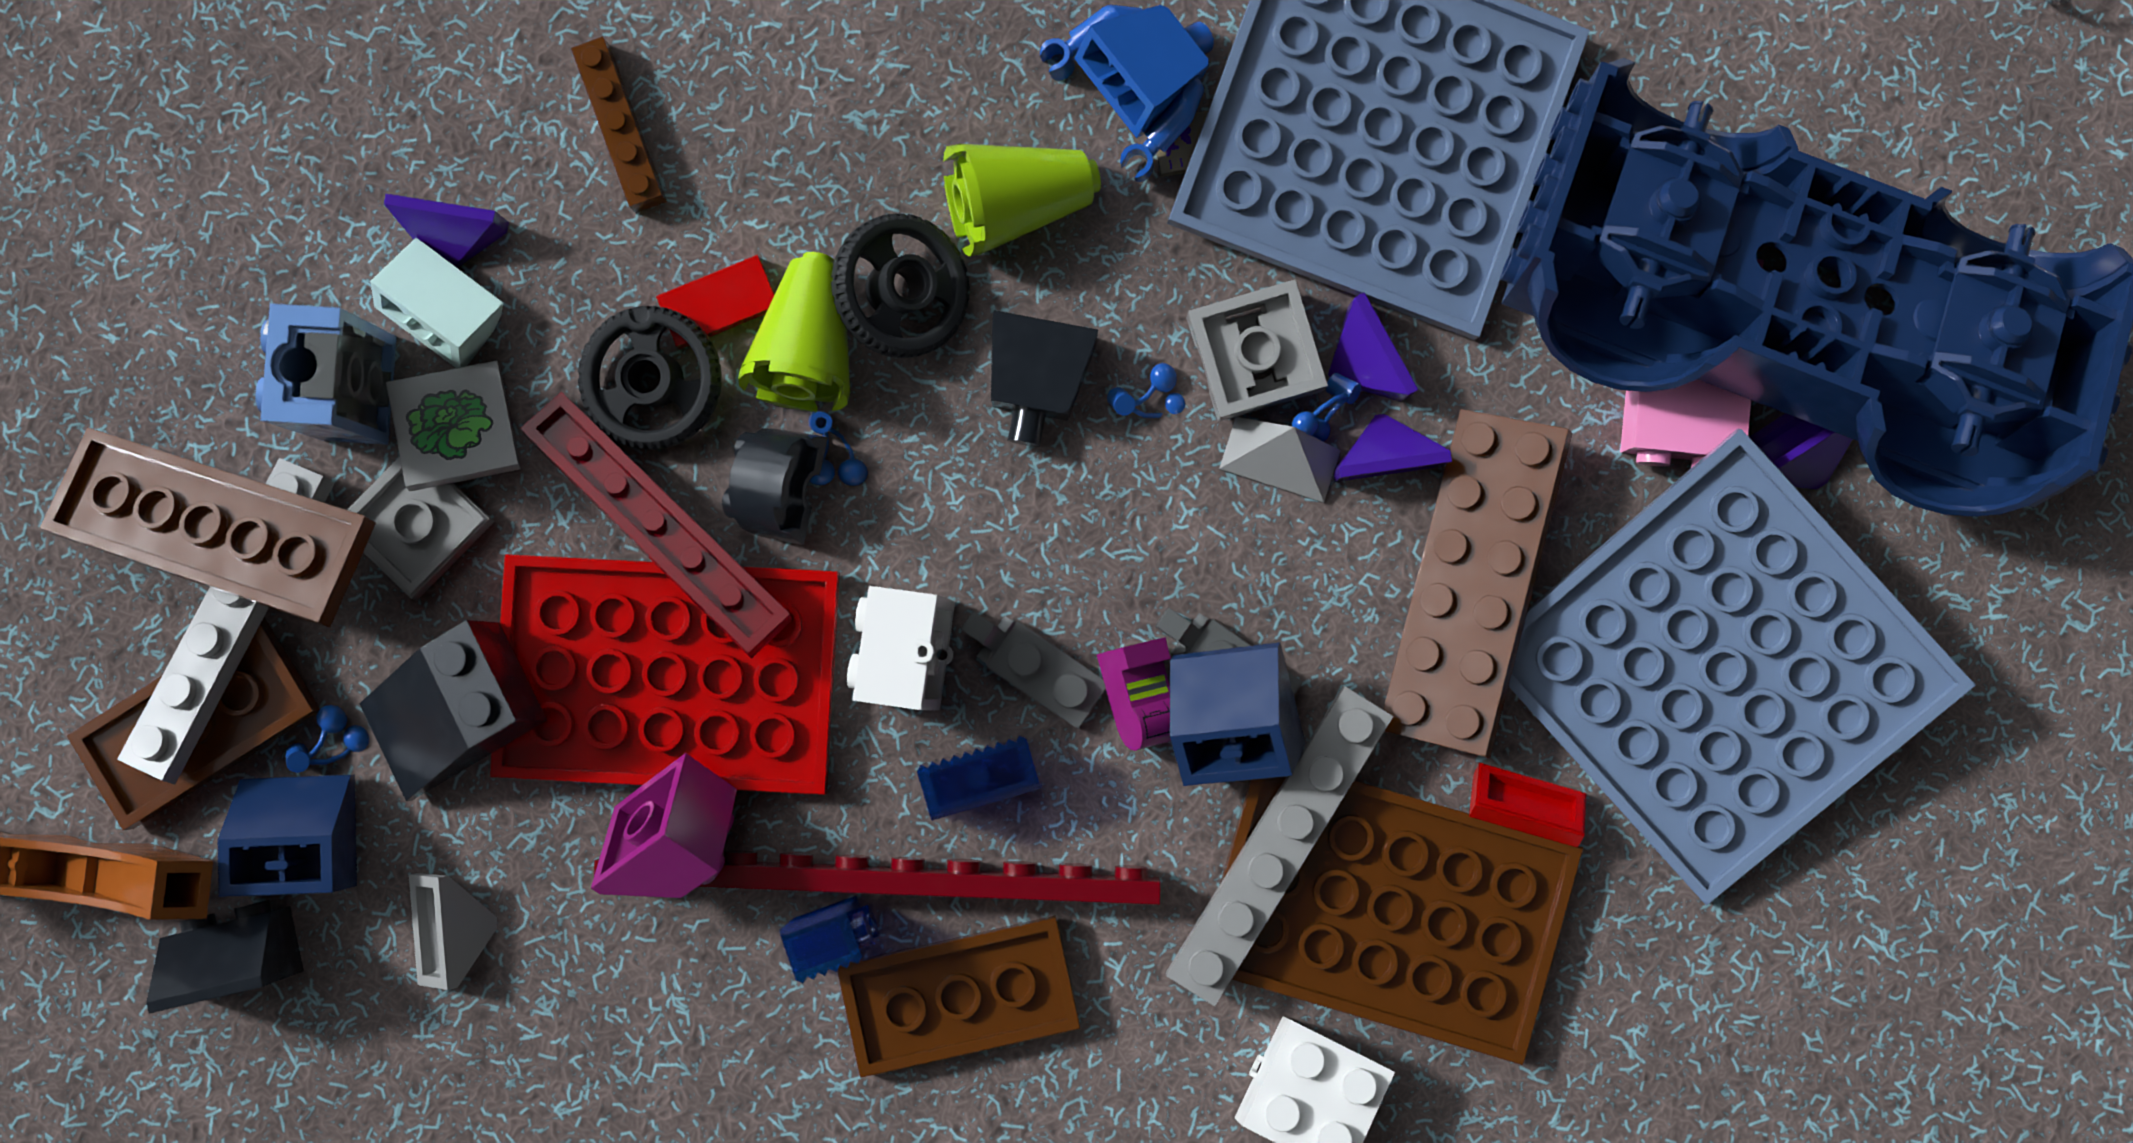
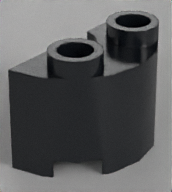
[722,428,828,545]

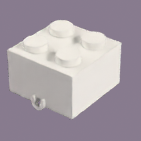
[847,586,955,710]
[1235,1016,1395,1143]

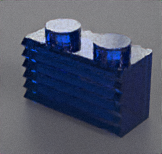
[917,734,1042,821]
[779,896,879,984]

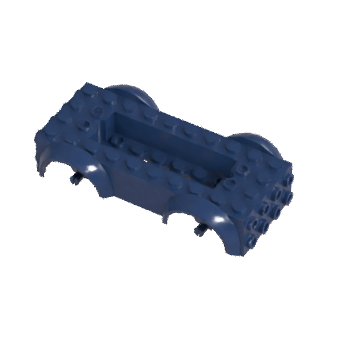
[1500,58,2133,517]

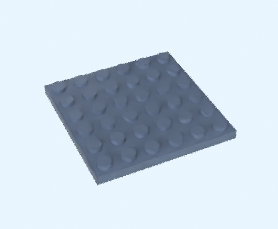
[1167,0,1590,340]
[1509,429,1976,906]

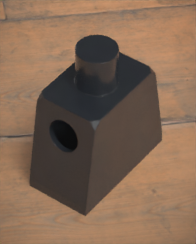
[991,310,1098,447]

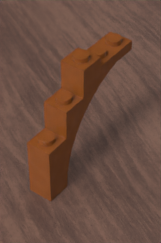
[0,832,214,920]

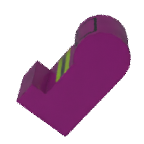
[1096,637,1171,751]

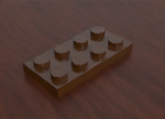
[67,617,320,831]
[837,915,1080,1078]

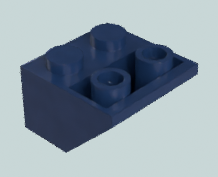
[1170,642,1306,786]
[218,774,357,897]

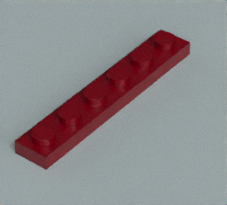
[520,392,792,659]

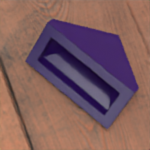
[384,194,509,268]
[1328,292,1418,402]
[1749,413,1853,490]
[1333,414,1452,482]

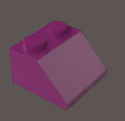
[591,753,737,898]

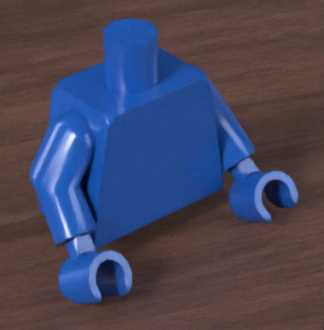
[1040,4,1214,182]

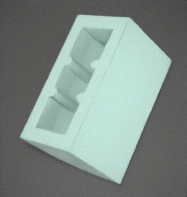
[370,238,503,368]

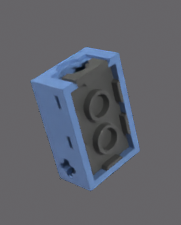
[255,304,397,445]

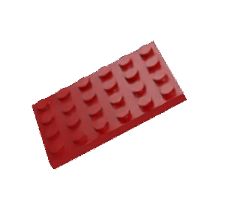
[490,554,840,795]

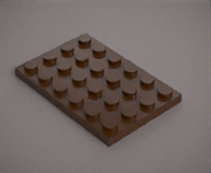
[1220,776,1583,1065]

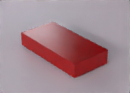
[656,255,775,349]
[1469,762,1587,848]

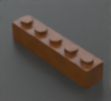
[571,36,667,214]

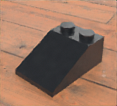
[359,620,547,801]

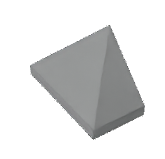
[1219,417,1341,503]
[409,873,497,990]

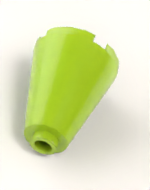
[943,144,1101,257]
[738,252,850,412]

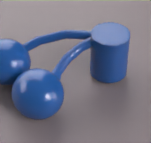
[1107,363,1185,418]
[1292,373,1361,442]
[808,411,868,486]
[285,705,369,773]

